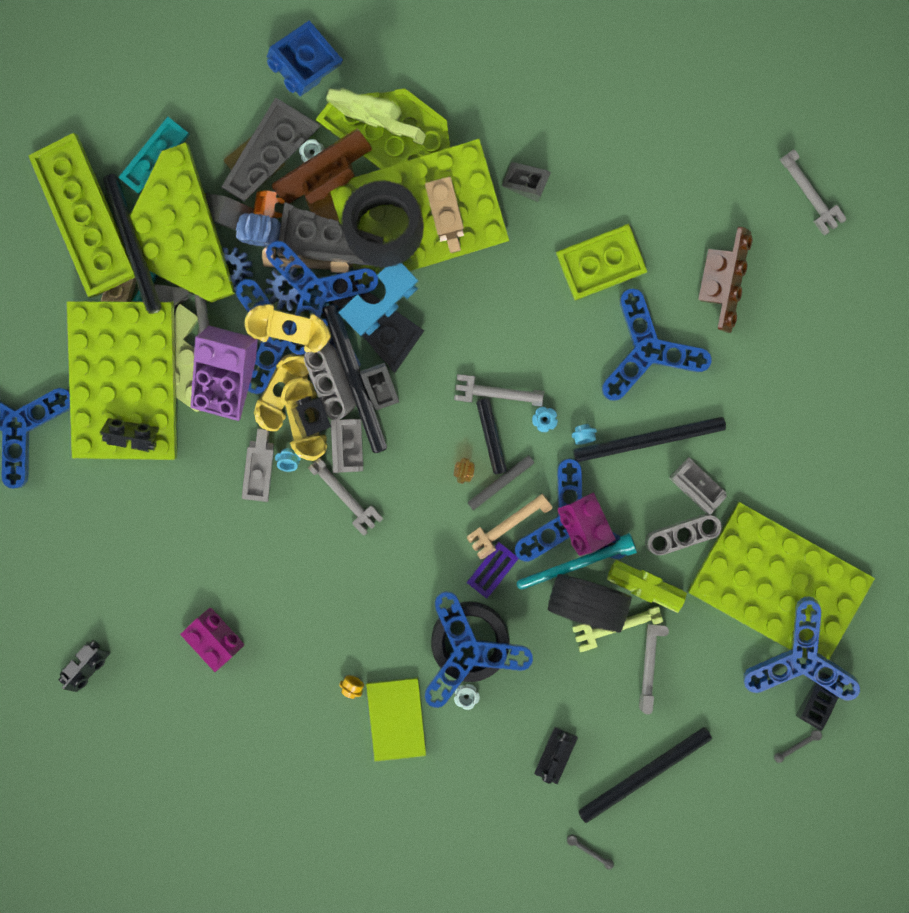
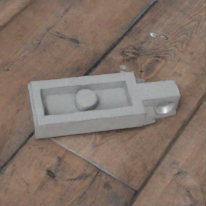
[242,428,275,502]

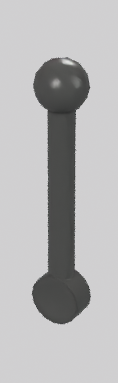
[774,730,822,763]
[567,835,614,870]

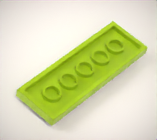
[28,133,135,298]

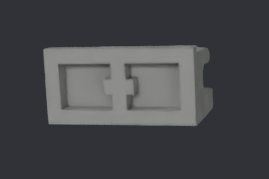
[331,419,363,473]
[669,457,727,515]

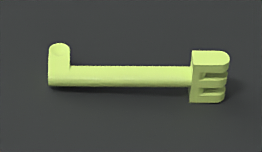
[572,606,663,652]

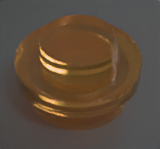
[454,458,475,484]

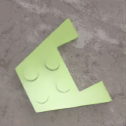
[326,88,426,145]
[174,304,263,412]

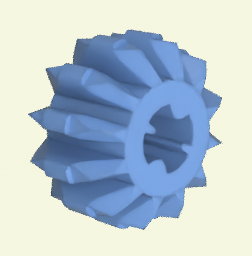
[236,213,281,247]
[222,247,253,289]
[265,266,304,311]

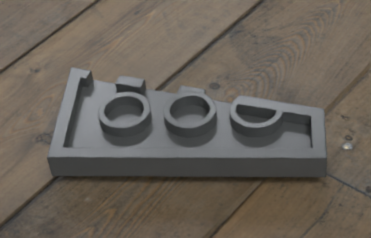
[222,97,321,202]
[277,203,385,265]

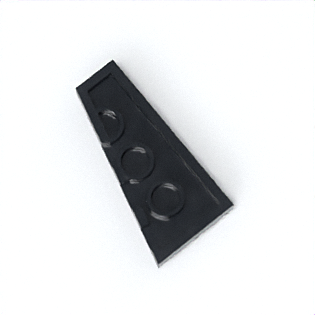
[332,272,425,373]

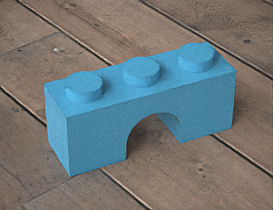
[339,263,419,336]

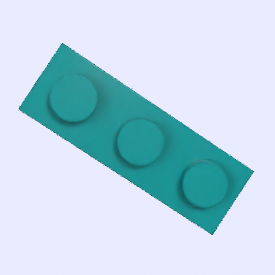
[119,117,190,194]

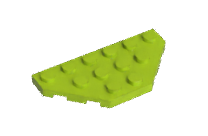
[316,88,450,169]
[130,143,236,302]

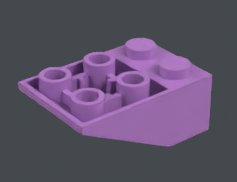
[190,326,258,421]

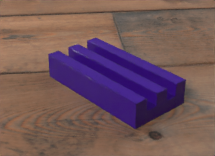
[466,541,519,599]

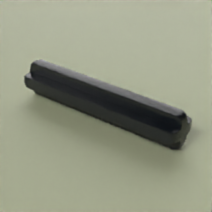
[476,398,507,474]

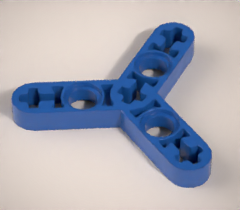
[266,241,378,355]
[235,279,334,394]
[602,289,712,401]
[0,388,70,489]
[515,459,626,562]
[425,591,533,708]
[744,596,860,700]

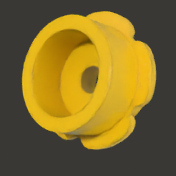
[339,675,364,699]

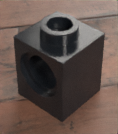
[291,396,331,438]

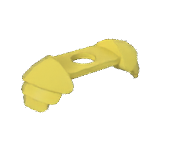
[245,305,330,352]
[254,353,309,431]
[281,378,327,461]

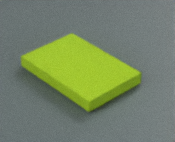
[556,224,648,301]
[366,677,426,761]

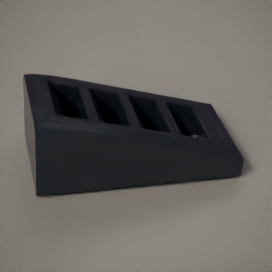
[796,671,845,731]

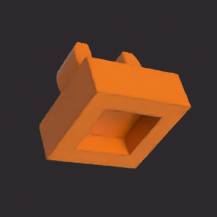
[253,190,284,218]

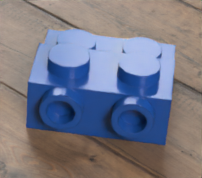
[266,21,343,97]

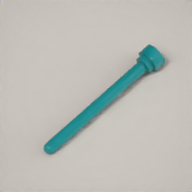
[517,533,637,590]

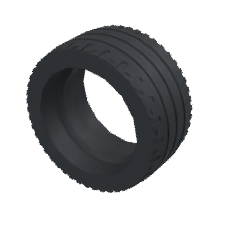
[342,180,424,267]
[547,574,632,633]
[431,601,510,682]

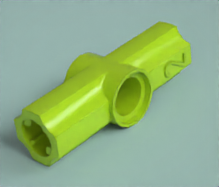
[607,560,687,613]

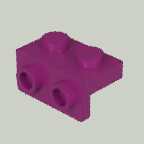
[558,493,616,556]
[180,608,244,672]

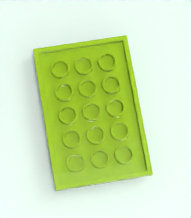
[330,139,509,285]
[67,301,177,460]
[687,502,875,669]

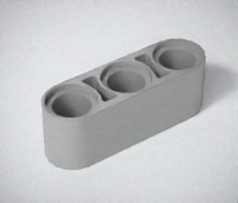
[304,343,356,420]
[645,514,722,555]

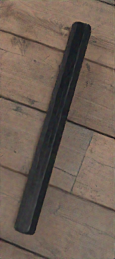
[103,173,161,314]
[323,304,387,454]
[573,417,726,462]
[578,727,712,823]

